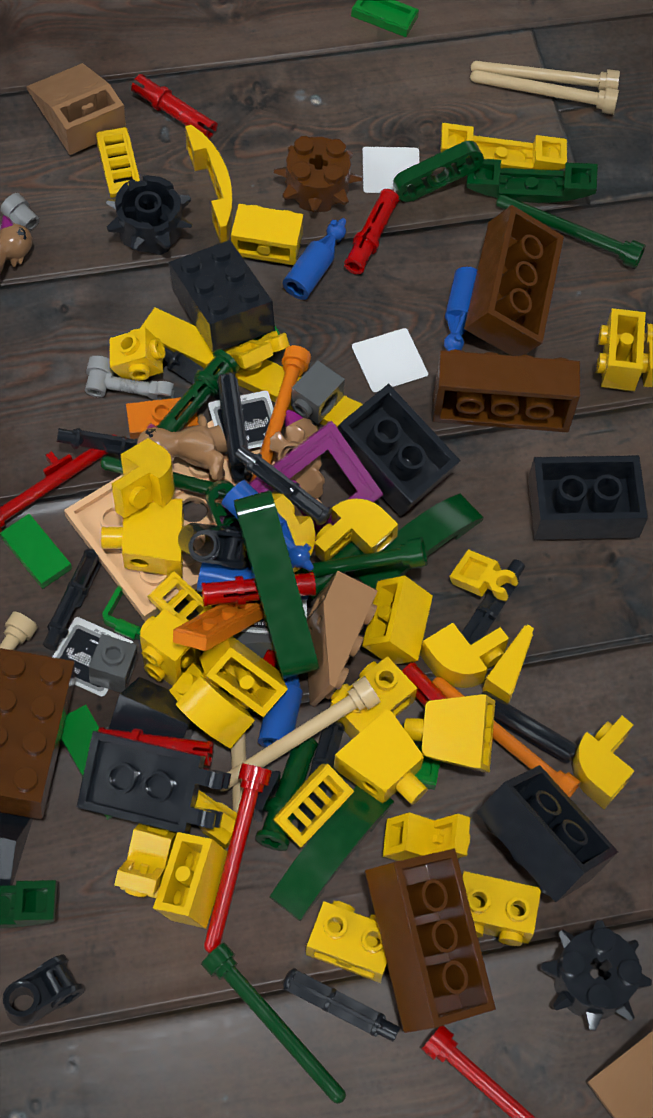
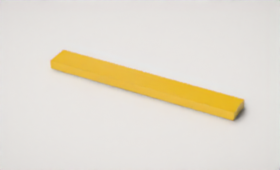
[140,307,363,427]

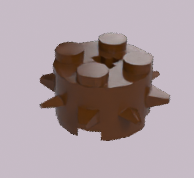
[274,136,362,212]

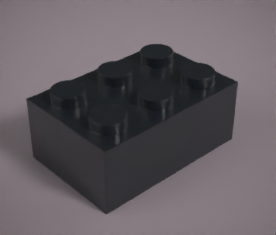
[169,240,275,352]
[337,383,461,517]
[528,455,648,540]
[476,765,618,903]

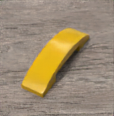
[441,123,567,170]
[185,125,233,243]

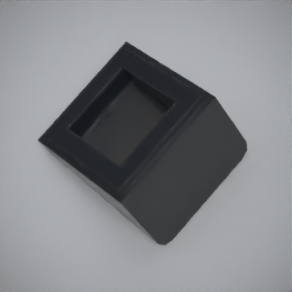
[253,771,281,822]

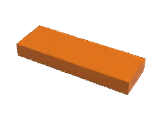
[173,601,264,651]

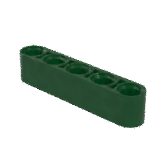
[233,490,319,679]

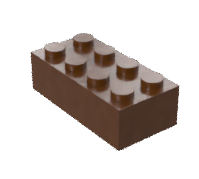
[464,205,564,356]
[432,349,580,433]
[0,648,75,819]
[365,848,496,1033]

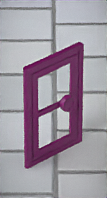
[220,421,383,567]

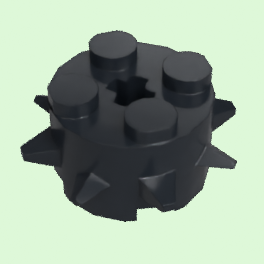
[106,175,193,255]
[541,920,652,1031]

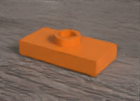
[126,397,198,439]

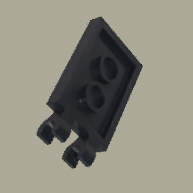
[76,731,231,834]

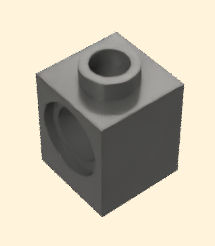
[291,360,345,424]
[89,634,137,693]

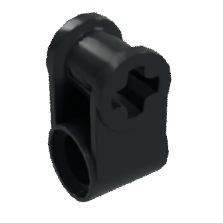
[178,523,248,569]
[3,954,85,1026]

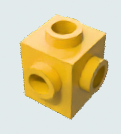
[110,327,165,381]

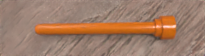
[251,345,311,481]
[432,677,581,798]

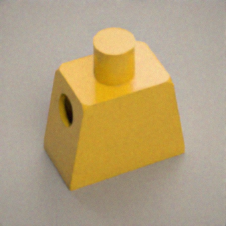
[101,499,184,577]
[404,694,495,773]
[334,708,428,805]

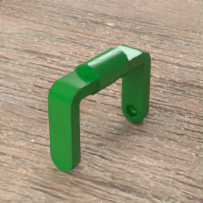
[102,586,141,640]

